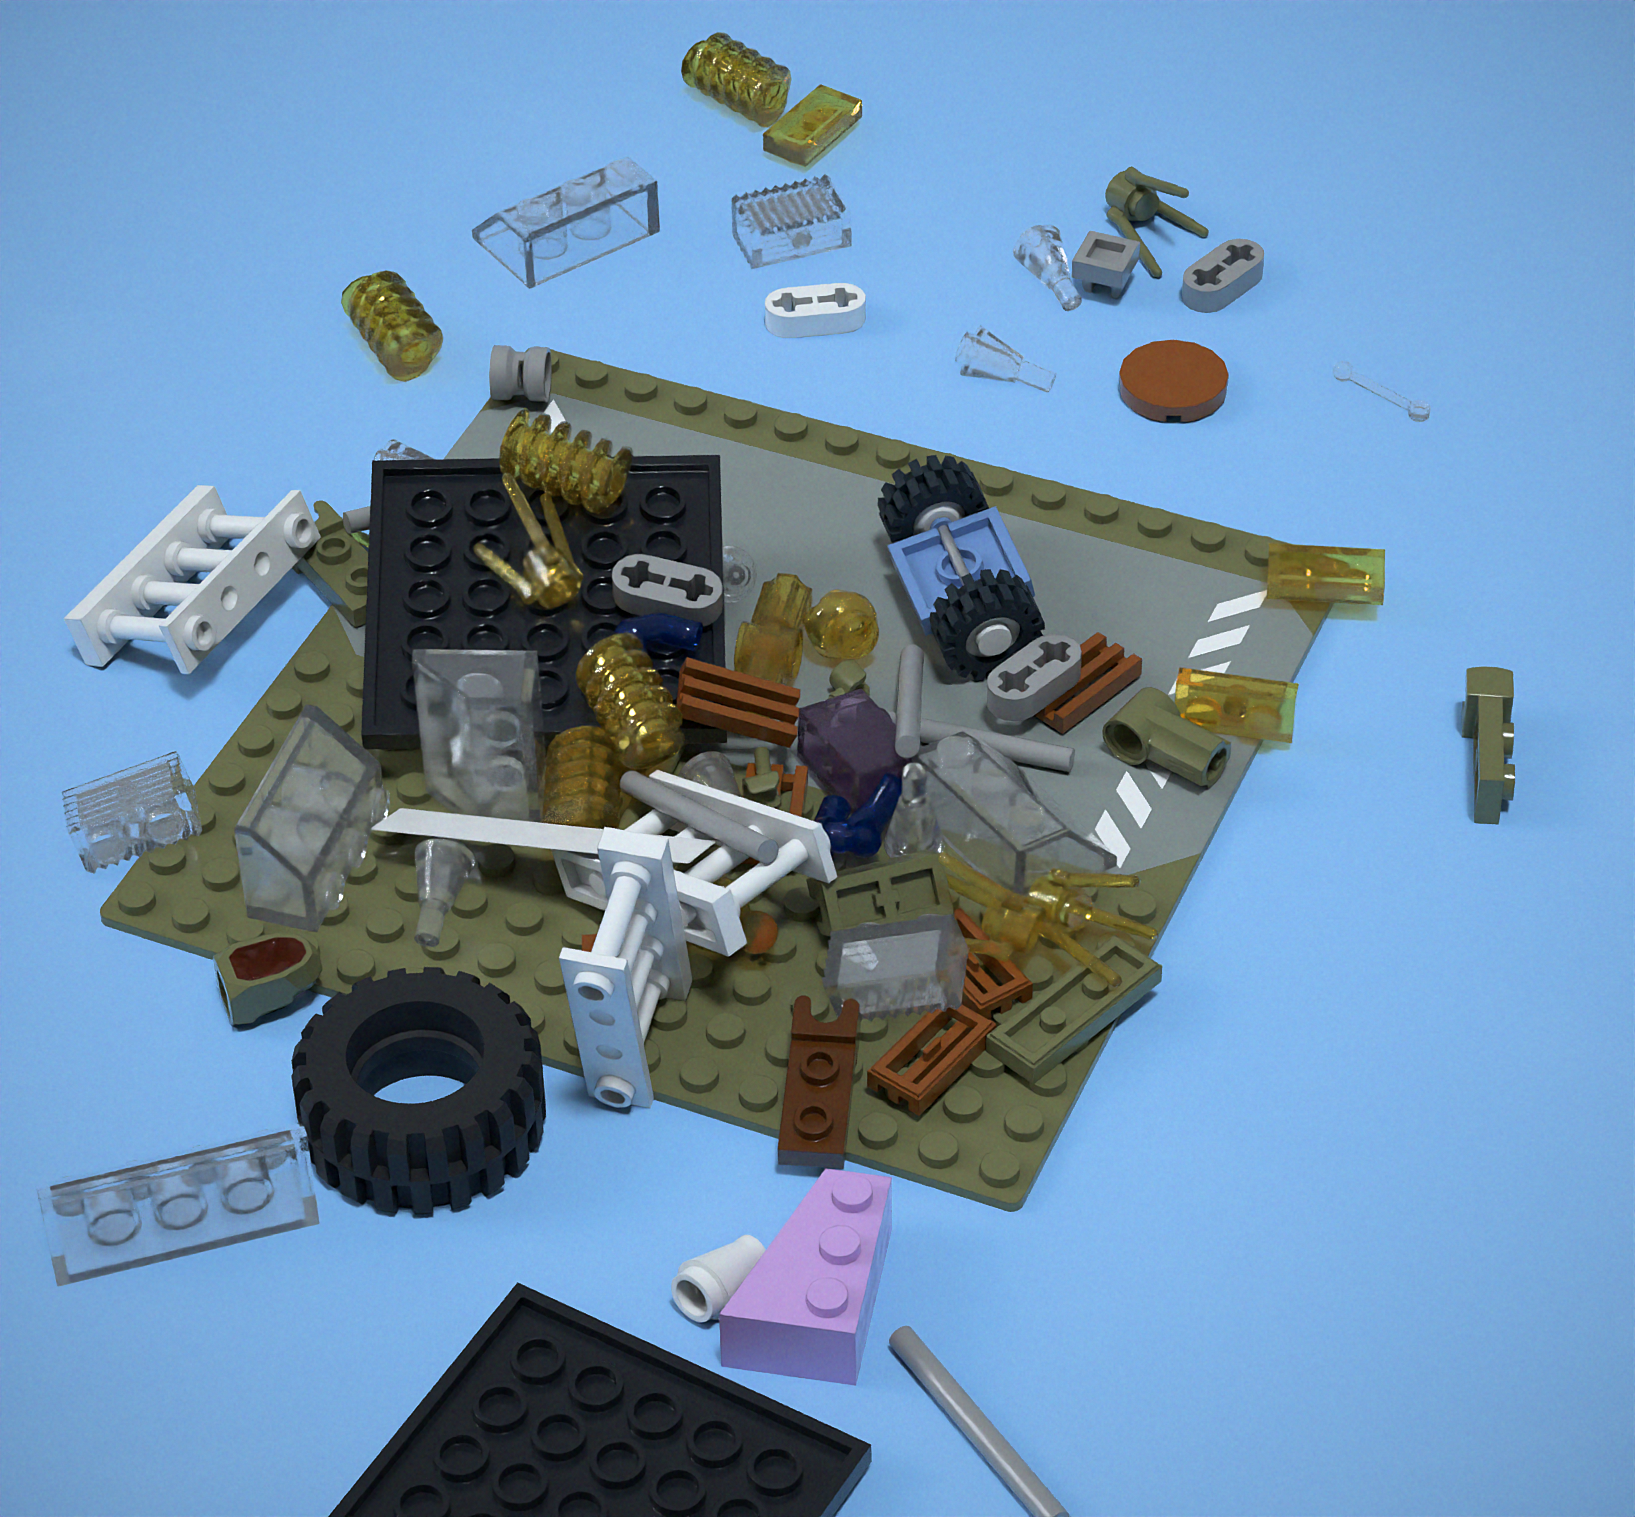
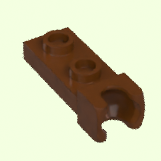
[777,995,861,1169]

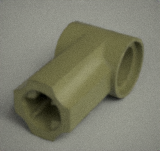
[1102,687,1231,788]

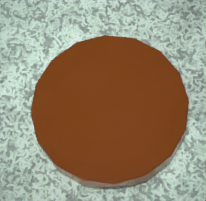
[1119,339,1229,422]

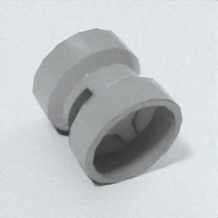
[489,345,552,402]

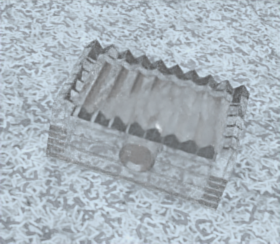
[731,174,852,270]
[61,751,202,874]
[822,914,969,1022]

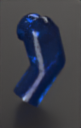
[614,613,703,660]
[841,772,911,859]
[814,795,854,857]

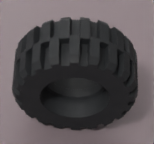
[291,967,546,1215]

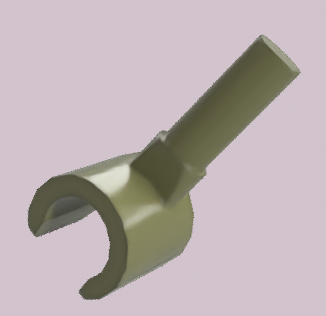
[803,659,870,731]
[742,747,782,808]

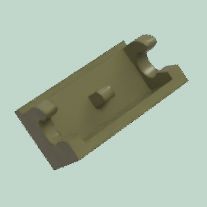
[806,850,955,943]

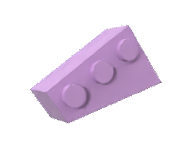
[719,1168,892,1386]

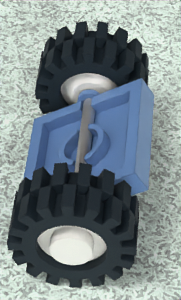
[877,455,1045,680]

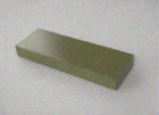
[986,935,1162,1084]

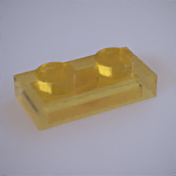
[763,84,862,167]
[1266,543,1385,605]
[1175,667,1299,743]

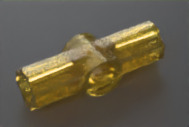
[734,573,813,720]

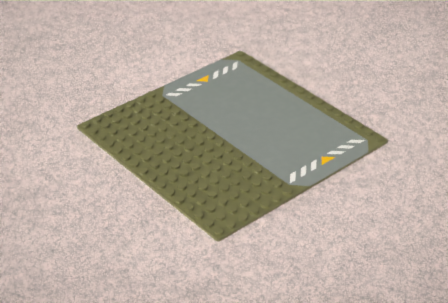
[100,346,1350,1212]

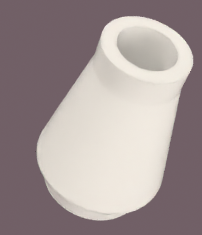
[671,1235,766,1322]

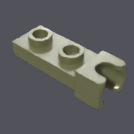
[292,500,368,628]
[1461,666,1515,825]

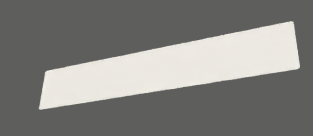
[371,808,715,864]

